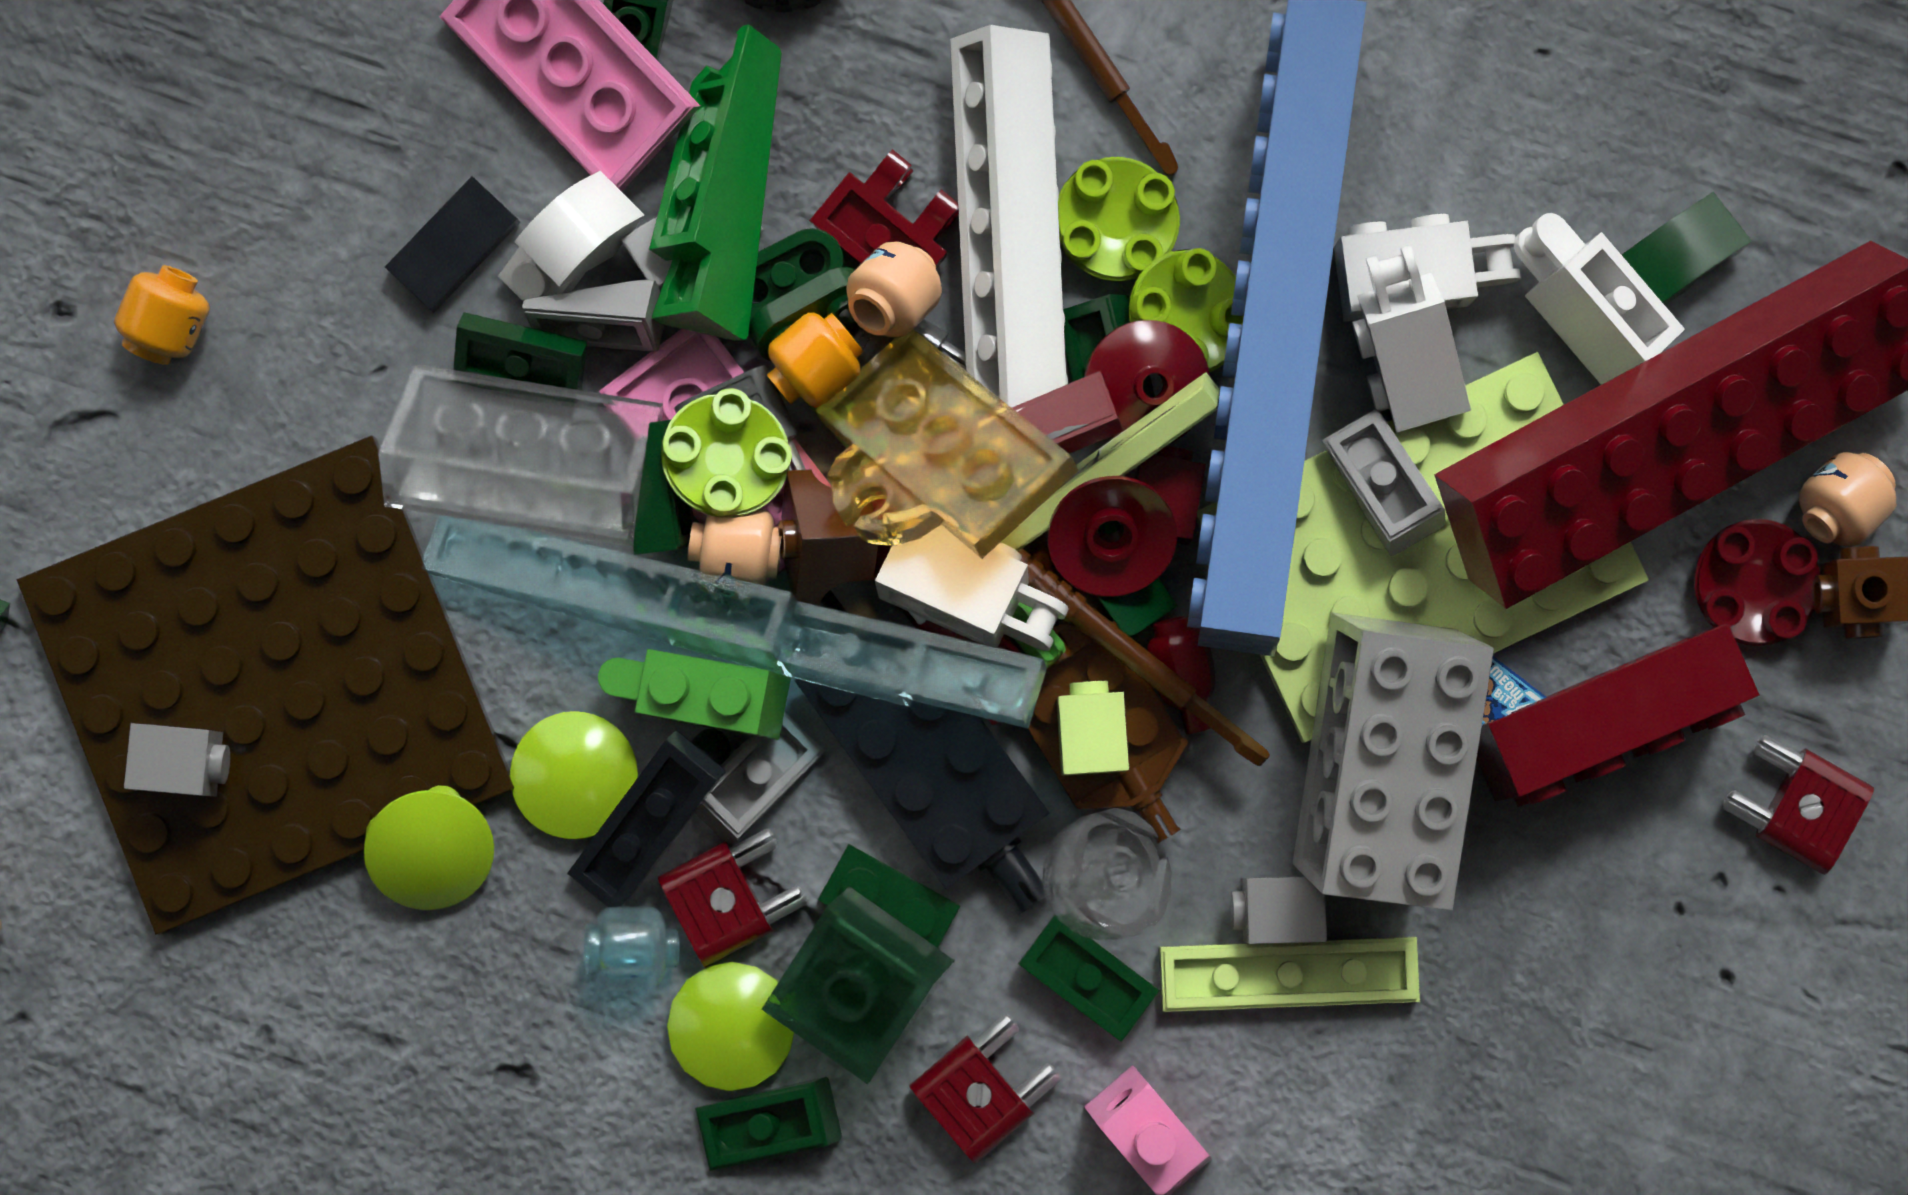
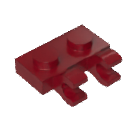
[809,149,959,269]

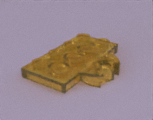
[815,329,1079,559]

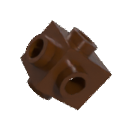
[1812,546,1908,639]

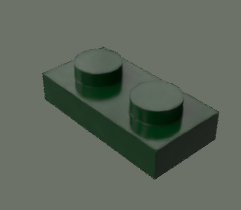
[453,312,588,406]
[818,844,960,962]
[1018,912,1160,1042]

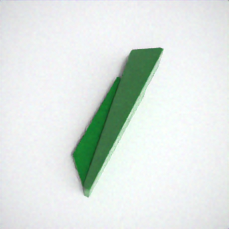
[649,24,782,341]

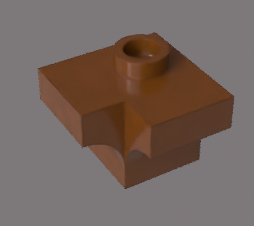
[778,469,880,608]

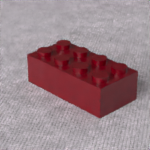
[1477,623,1760,807]

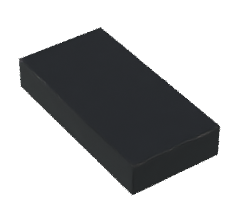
[385,176,520,313]

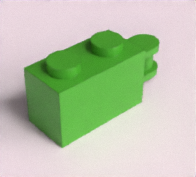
[598,649,791,740]

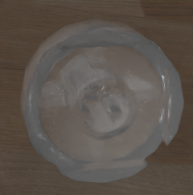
[1042,808,1172,941]

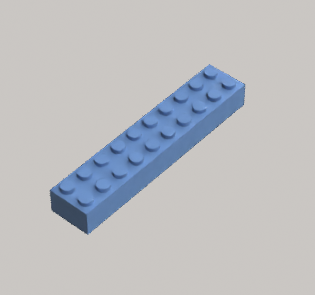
[1187,0,1367,656]

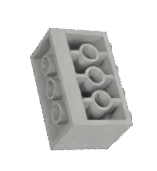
[1293,612,1494,910]

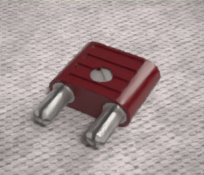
[1723,735,1874,875]
[658,829,807,968]
[909,1014,1061,1164]

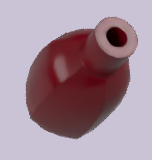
[1147,615,1216,734]

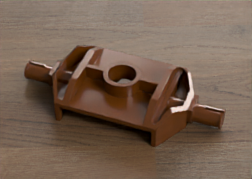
[1016,621,1188,844]

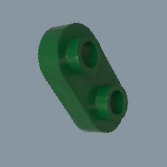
[750,228,844,322]
[749,267,857,361]

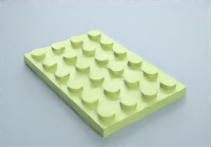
[1196,352,1649,743]

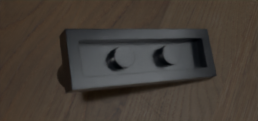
[567,728,731,914]

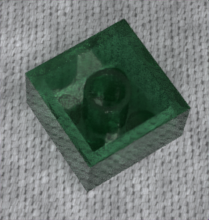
[761,887,955,1084]

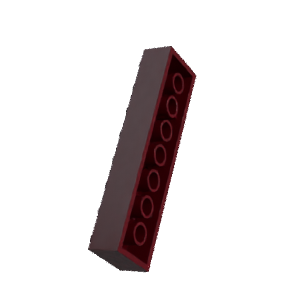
[1434,241,1908,609]

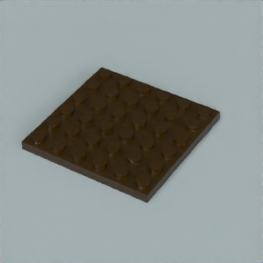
[16,435,514,935]

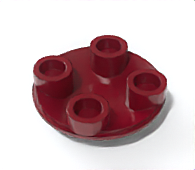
[1694,519,1820,646]

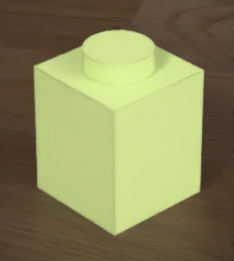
[1056,681,1129,776]

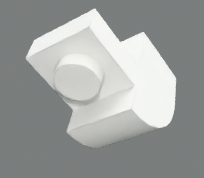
[498,171,644,302]

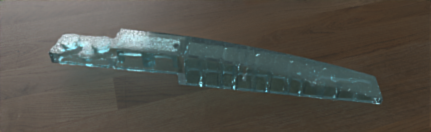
[421,510,1047,728]

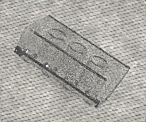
[378,364,663,547]

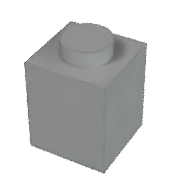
[124,723,230,796]
[1231,876,1327,944]

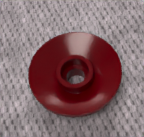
[1085,320,1210,443]
[1047,476,1177,596]

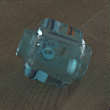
[584,907,679,991]

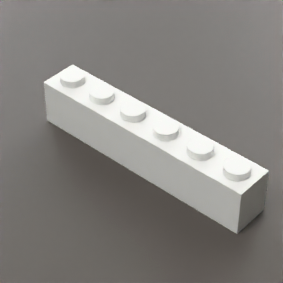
[950,25,1068,417]

